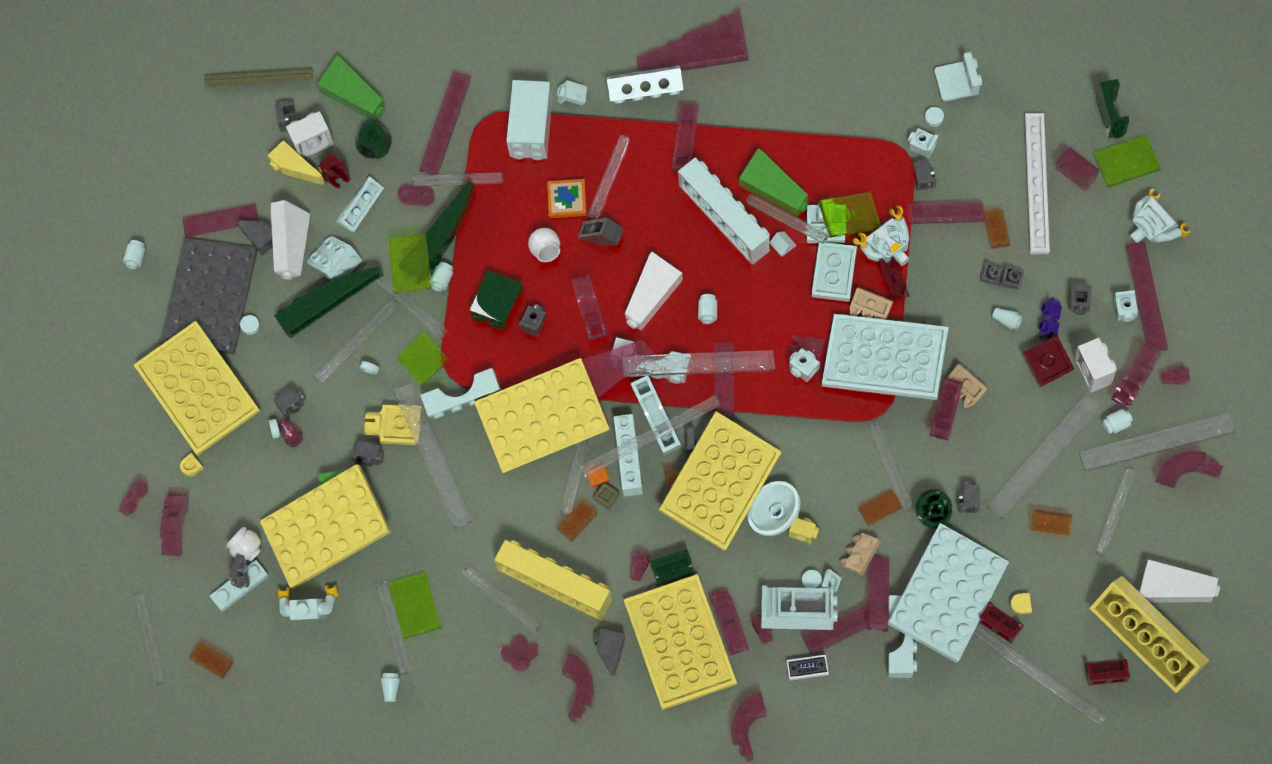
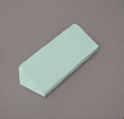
[336,177,384,232]

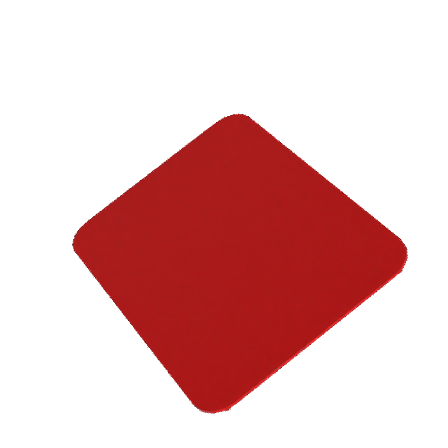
[441,111,915,423]

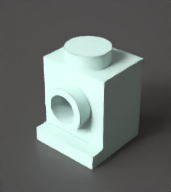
[908,128,938,158]
[1114,290,1138,322]

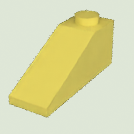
[267,141,324,185]

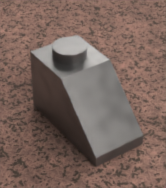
[578,218,623,246]
[237,220,273,256]
[594,628,625,676]

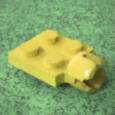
[364,405,421,445]

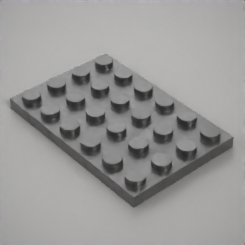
[160,238,258,355]

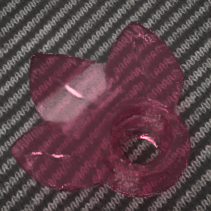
[500,635,539,671]

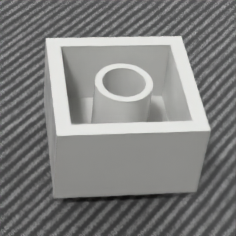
[286,111,334,159]
[1074,338,1117,393]

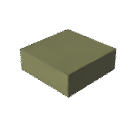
[593,483,620,510]

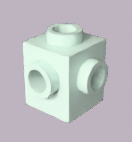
[789,348,820,382]

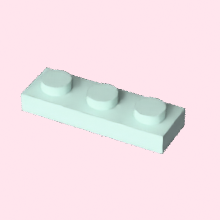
[210,560,268,612]

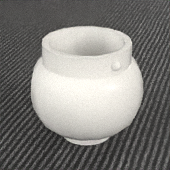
[528,228,560,262]
[226,527,261,561]

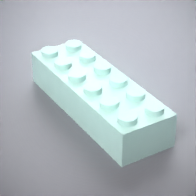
[678,158,770,265]

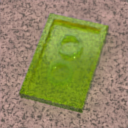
[1093,135,1161,188]
[819,192,881,238]
[388,233,432,294]
[388,573,442,640]

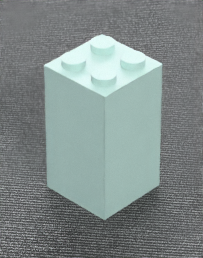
[507,80,553,160]

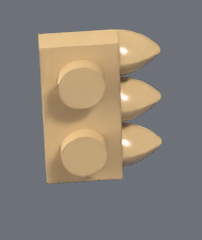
[850,287,894,320]
[944,363,989,408]
[839,533,881,576]

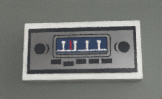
[786,655,829,681]

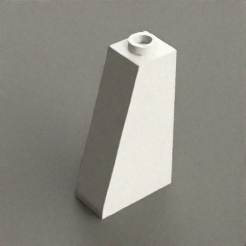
[271,200,310,280]
[625,252,683,331]
[1139,560,1220,603]

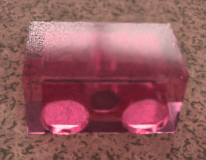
[1056,147,1099,191]

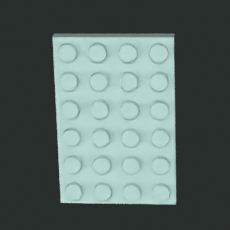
[822,314,949,400]
[887,523,1009,663]

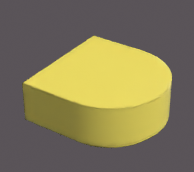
[180,453,204,477]
[1010,593,1032,615]

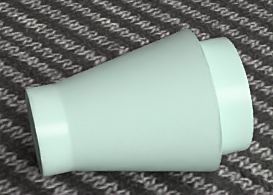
[992,308,1022,330]
[381,673,400,702]

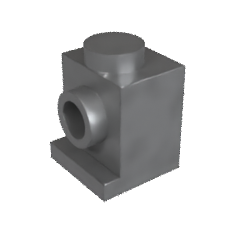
[914,159,936,191]
[1070,284,1092,315]
[519,305,547,337]
[274,387,306,421]
[352,441,384,466]
[959,482,980,513]

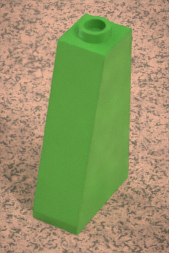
[317,55,385,121]
[739,149,809,217]

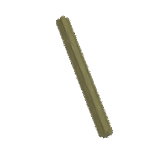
[204,69,313,86]

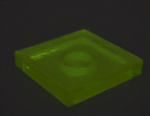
[396,332,450,386]

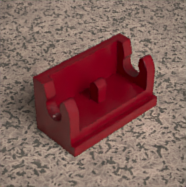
[318,153,351,189]
[879,258,910,302]
[979,603,1024,644]
[1085,659,1130,686]

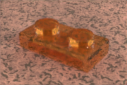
[983,209,1010,249]
[858,490,902,526]
[557,500,597,542]
[1030,509,1072,536]
[189,642,234,679]

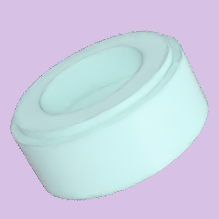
[925,107,944,127]
[240,315,260,335]
[359,361,379,375]
[269,419,280,439]
[802,570,822,588]

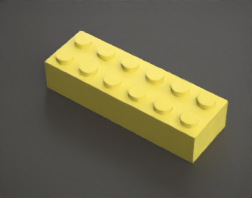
[494,540,612,621]
[1089,576,1210,693]

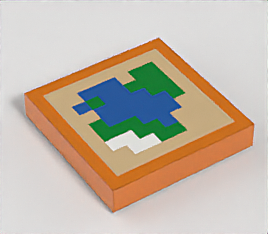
[547,179,587,218]

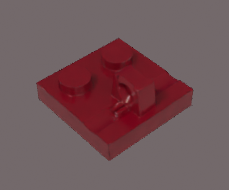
[1022,335,1075,387]

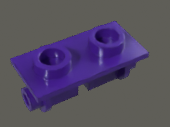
[1038,297,1062,338]

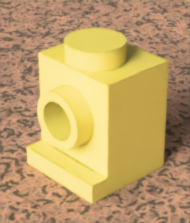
[789,514,820,544]

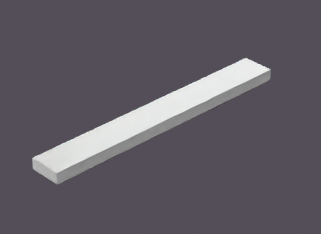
[1025,113,1050,254]

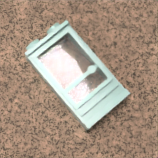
[761,586,837,630]

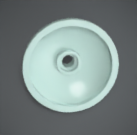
[747,481,801,536]

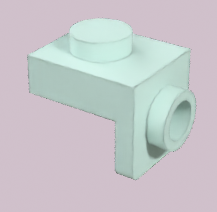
[557,80,587,105]

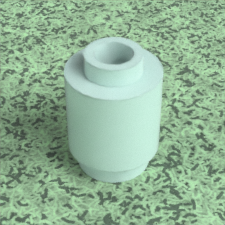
[123,240,145,269]
[429,262,453,292]
[698,294,717,324]
[1102,409,1133,434]

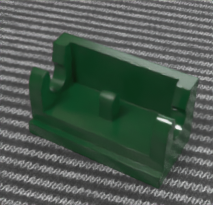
[650,549,695,586]

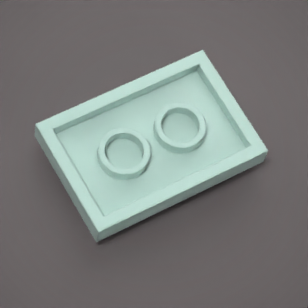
[812,242,857,302]

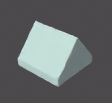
[770,231,796,257]
[820,569,842,595]

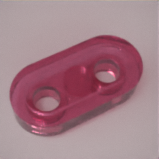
[397,185,435,207]
[119,479,148,516]

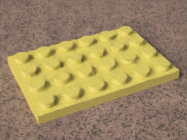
[134,321,260,456]
[474,358,610,473]
[658,411,781,551]
[260,464,391,589]
[624,574,737,710]

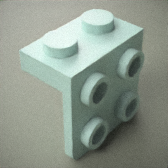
[934,52,982,102]
[307,236,363,281]

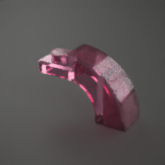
[571,275,608,341]
[1111,344,1162,409]
[929,378,963,440]
[1155,451,1223,488]
[160,491,189,556]
[708,589,749,656]
[562,653,595,723]
[731,693,767,762]

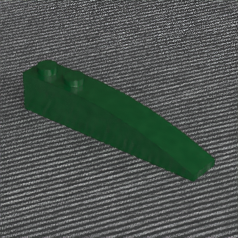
[398,180,475,285]
[274,266,384,338]

